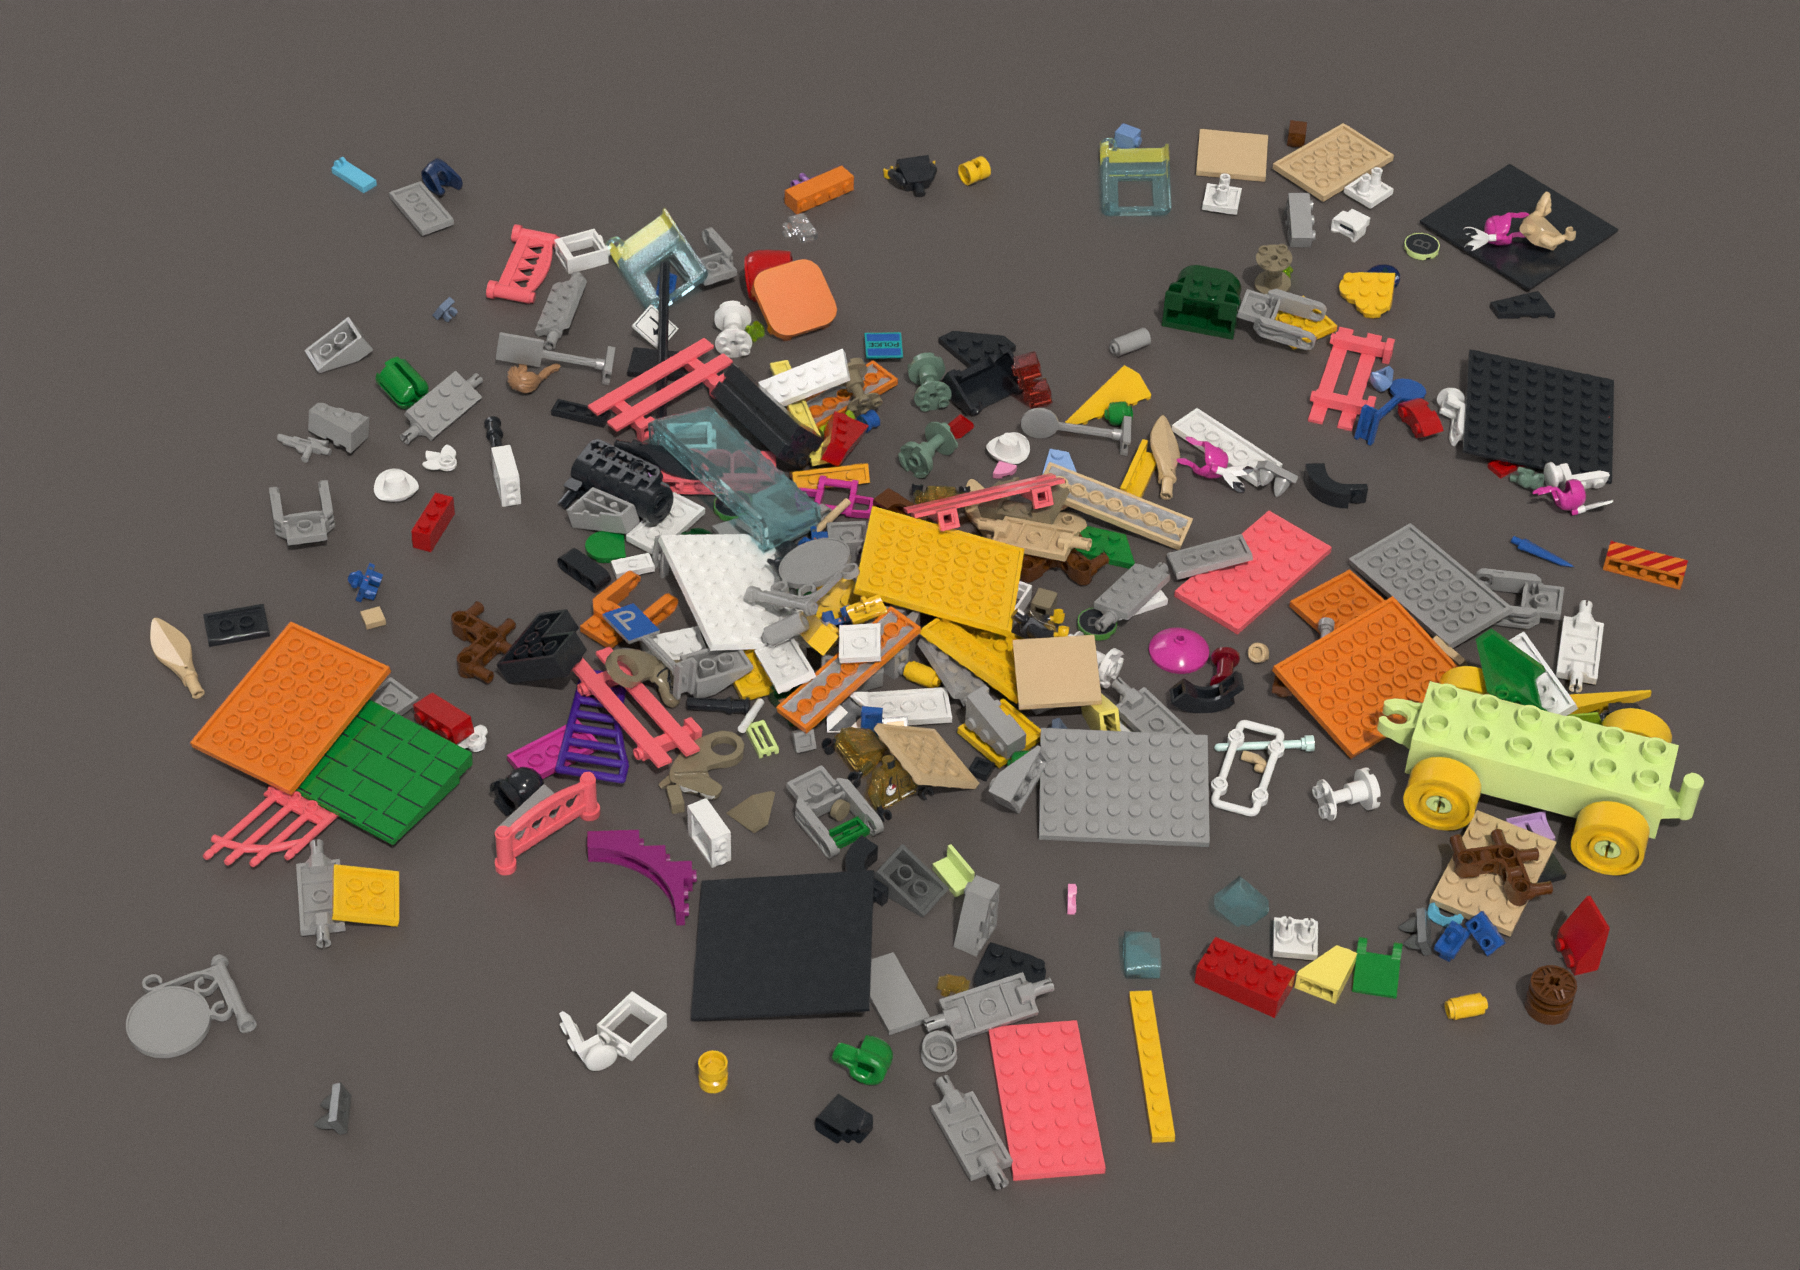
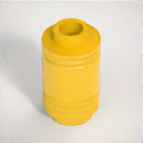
[903,661,942,688]
[1444,993,1488,1020]

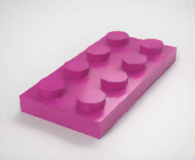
[507,720,599,779]

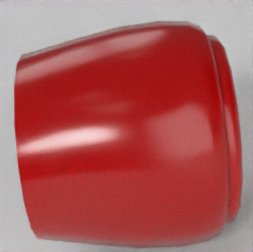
[744,249,793,303]

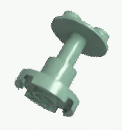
[907,353,951,412]
[898,422,958,478]

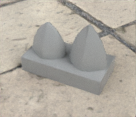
[1256,460,1298,497]

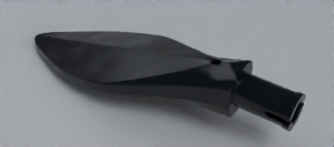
[614,439,723,480]

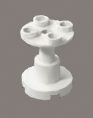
[714,301,752,358]
[1068,631,1124,688]
[1312,767,1381,821]

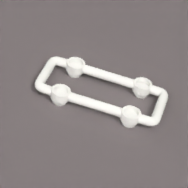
[1211,720,1285,817]

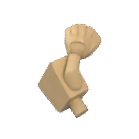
[1520,192,1576,251]

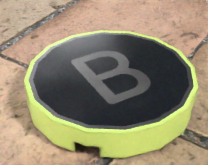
[1404,233,1440,260]

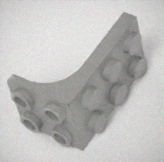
[827,521,867,571]

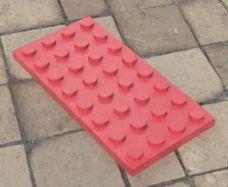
[1174,511,1332,635]
[988,1020,1106,1181]

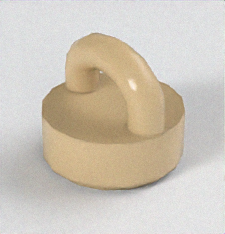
[1248,643,1269,663]

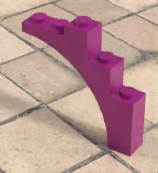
[587,830,697,926]

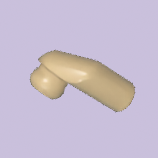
[1241,750,1267,773]

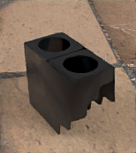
[815,1094,873,1144]

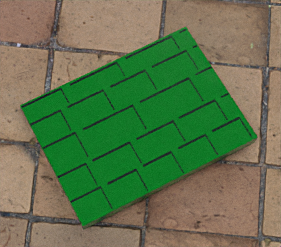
[296,699,473,845]

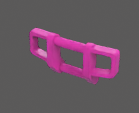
[795,475,874,518]

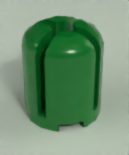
[375,356,429,410]

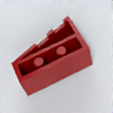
[821,411,869,466]

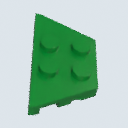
[1075,526,1135,569]

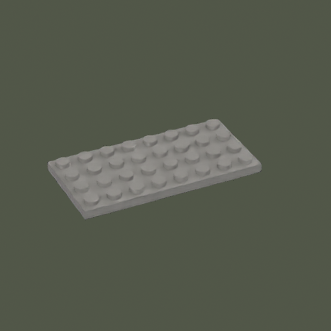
[1349,523,1512,648]

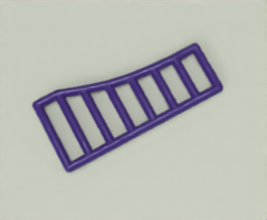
[555,670,629,784]

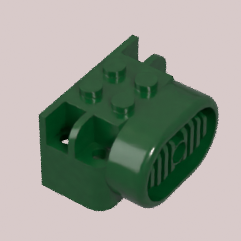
[1162,265,1241,340]

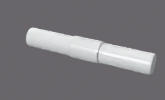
[738,698,764,733]

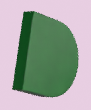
[585,531,626,563]

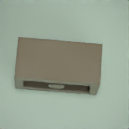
[666,784,685,814]

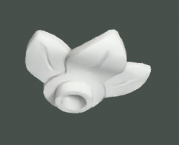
[422,445,457,471]
[456,725,488,752]

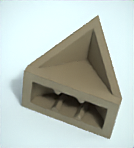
[726,791,775,833]

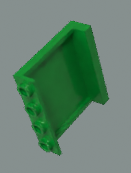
[1475,628,1549,712]

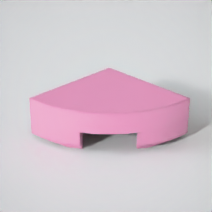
[993,461,1017,479]
[1067,884,1077,915]

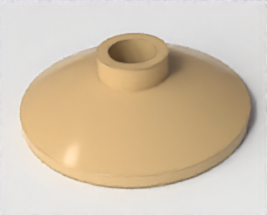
[1053,512,1087,532]

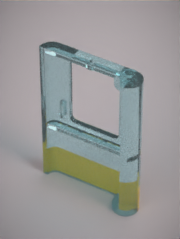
[1100,138,1172,216]
[606,208,708,311]

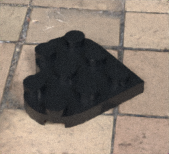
[973,942,1046,988]

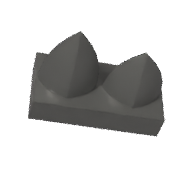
[1398,907,1432,956]
[314,1082,352,1135]

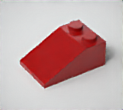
[1555,895,1610,976]

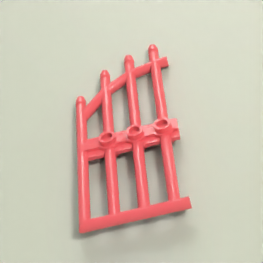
[203,785,339,867]

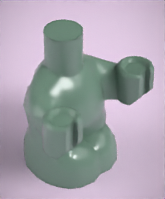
[1510,467,1545,491]

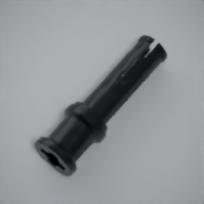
[484,416,503,448]
[687,696,750,715]

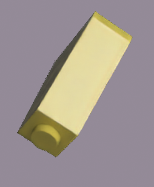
[1081,693,1121,731]
[1294,945,1357,1004]

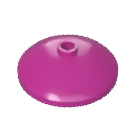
[1149,627,1209,674]

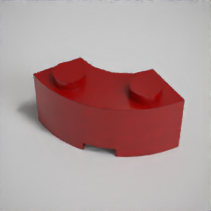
[1397,398,1444,438]

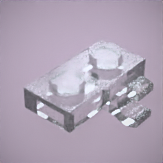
[782,213,818,243]

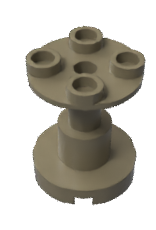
[1255,244,1292,294]
[837,358,883,417]

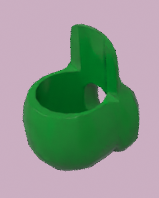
[832,1035,893,1085]

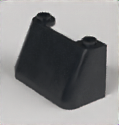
[941,345,1030,416]

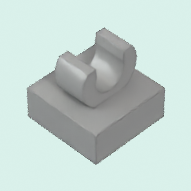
[792,728,817,753]

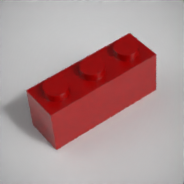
[411,492,455,552]
[413,693,474,744]

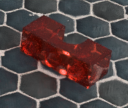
[1012,351,1053,409]

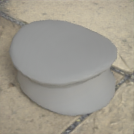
[921,1030,957,1073]

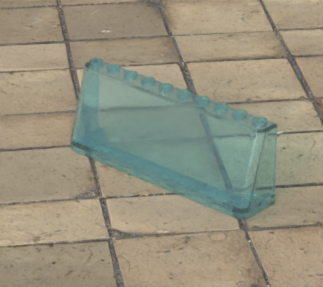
[648,406,821,553]

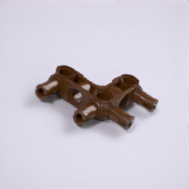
[1020,533,1109,585]
[451,601,516,684]
[1449,829,1553,906]

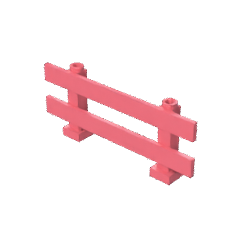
[1308,327,1395,431]
[588,338,733,442]
[903,473,1065,531]
[572,647,702,768]

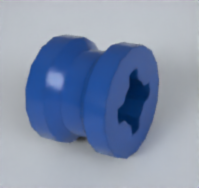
[857,409,880,433]

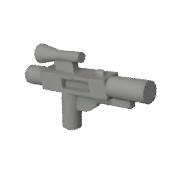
[277,434,332,463]

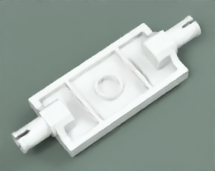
[1556,600,1604,693]

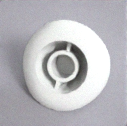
[986,432,1030,464]
[374,469,419,502]

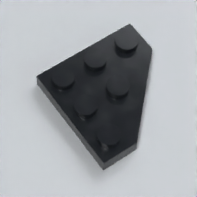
[938,331,1016,368]

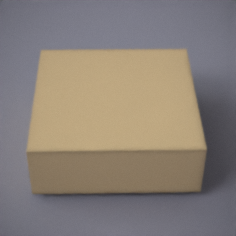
[360,606,386,630]

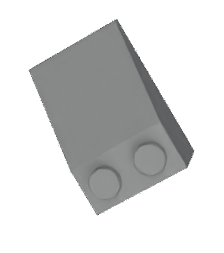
[304,317,373,373]
[883,610,920,680]
[680,648,753,698]
[989,746,1050,814]

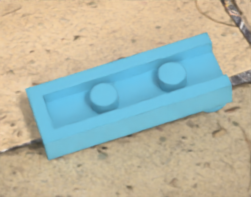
[331,157,377,193]

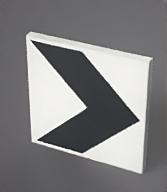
[827,692,868,733]

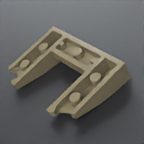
[978,477,1070,525]

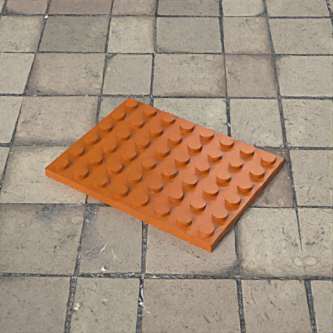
[1272,596,1458,759]
[190,622,391,796]

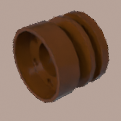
[1524,965,1577,1025]

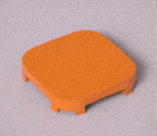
[751,259,837,341]

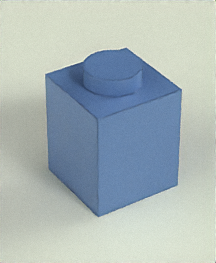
[1114,123,1142,151]

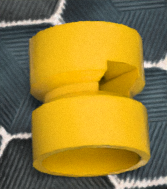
[958,156,991,185]
[698,1050,728,1094]

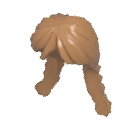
[507,363,561,393]

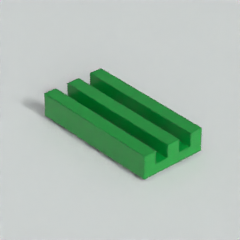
[828,816,870,849]

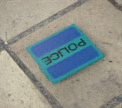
[864,332,903,359]

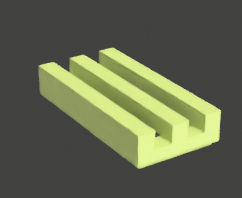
[745,720,779,759]

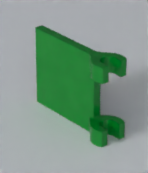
[1352,937,1403,999]

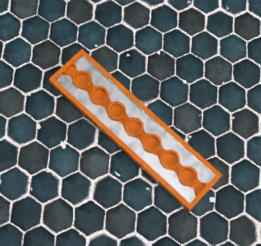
[805,360,898,431]
[776,606,921,734]

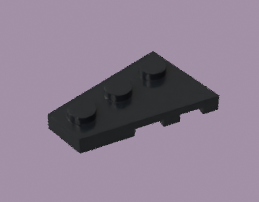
[1489,291,1555,319]

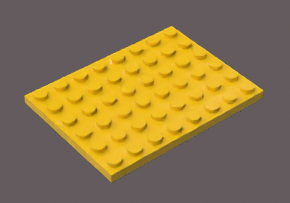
[853,506,1024,637]

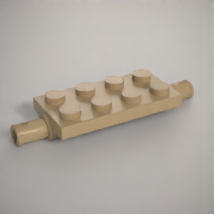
[977,516,1092,561]

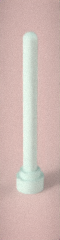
[1214,735,1315,752]

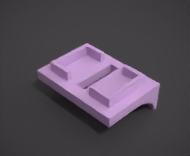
[1506,811,1555,841]

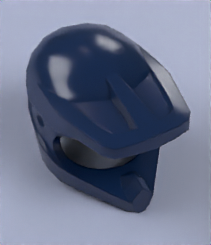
[421,158,463,196]

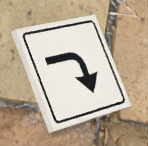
[631,305,679,349]

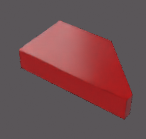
[948,414,974,439]

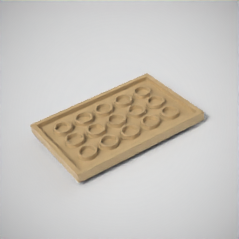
[1272,123,1394,202]
[1429,810,1557,937]

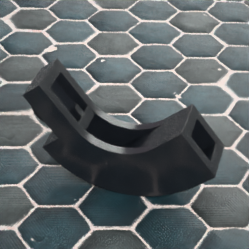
[1303,463,1368,509]
[1169,671,1244,713]
[845,835,888,906]

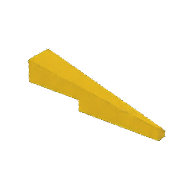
[1065,365,1151,425]
[1569,690,1652,715]

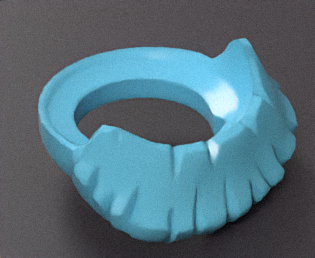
[1427,903,1464,927]

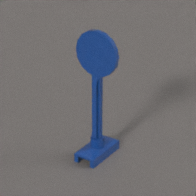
[1354,378,1426,446]

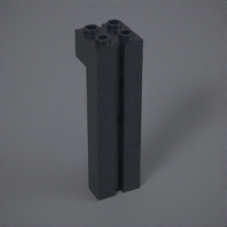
[711,363,824,471]

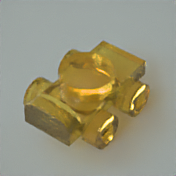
[937,974,970,997]

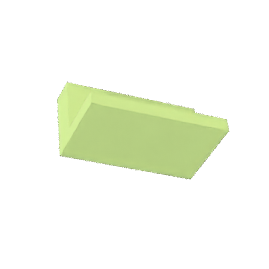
[932,844,975,898]

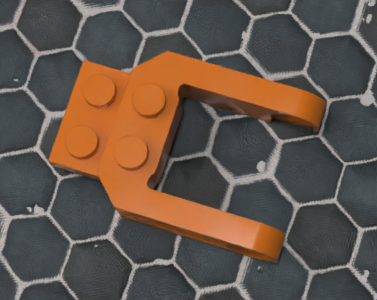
[580,570,678,648]

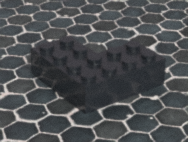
[496,609,587,683]

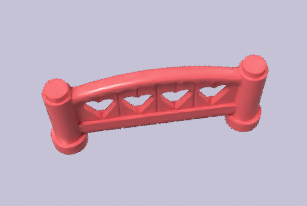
[486,224,560,304]
[495,772,600,875]

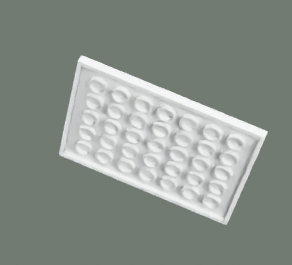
[658,534,812,651]

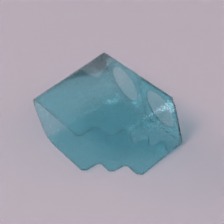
[1214,876,1269,927]
[1122,931,1161,979]

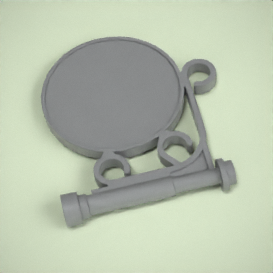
[745,538,860,616]
[126,954,257,1058]

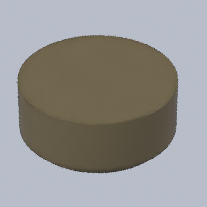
[830,799,850,821]

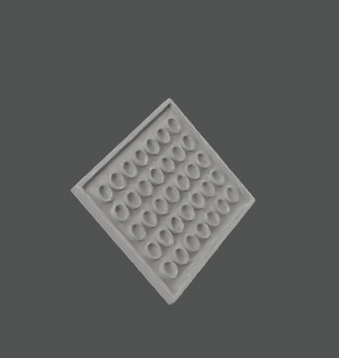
[1039,728,1210,847]

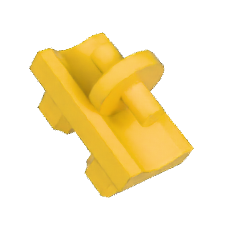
[845,594,888,625]

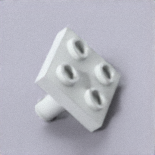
[1344,167,1394,209]
[1202,174,1242,215]
[1273,916,1318,960]

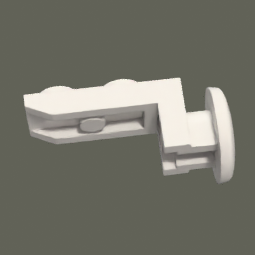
[1437,388,1465,446]
[1544,462,1610,491]
[559,1011,617,1071]

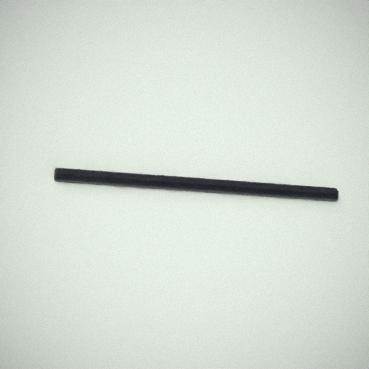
[656,261,670,425]

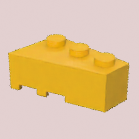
[800,614,839,656]

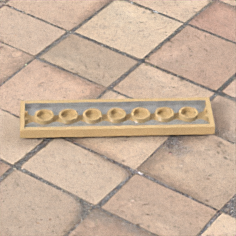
[1043,462,1193,550]

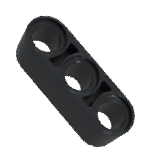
[557,548,611,593]

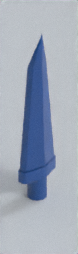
[1511,536,1574,567]

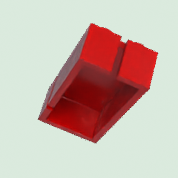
[1194,936,1296,1018]

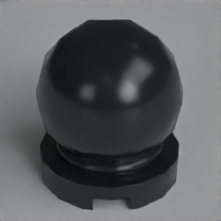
[490,767,544,817]

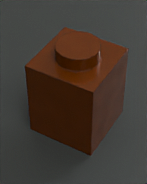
[1287,120,1307,148]

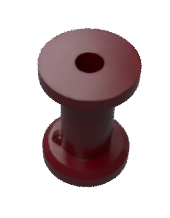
[1210,647,1240,686]

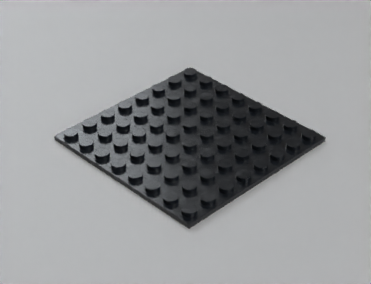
[1420,164,1618,291]
[1462,349,1614,484]
[691,870,874,1021]

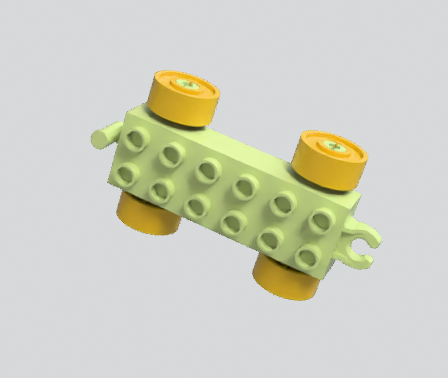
[1377,666,1704,875]

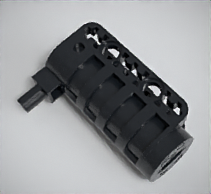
[557,439,674,524]

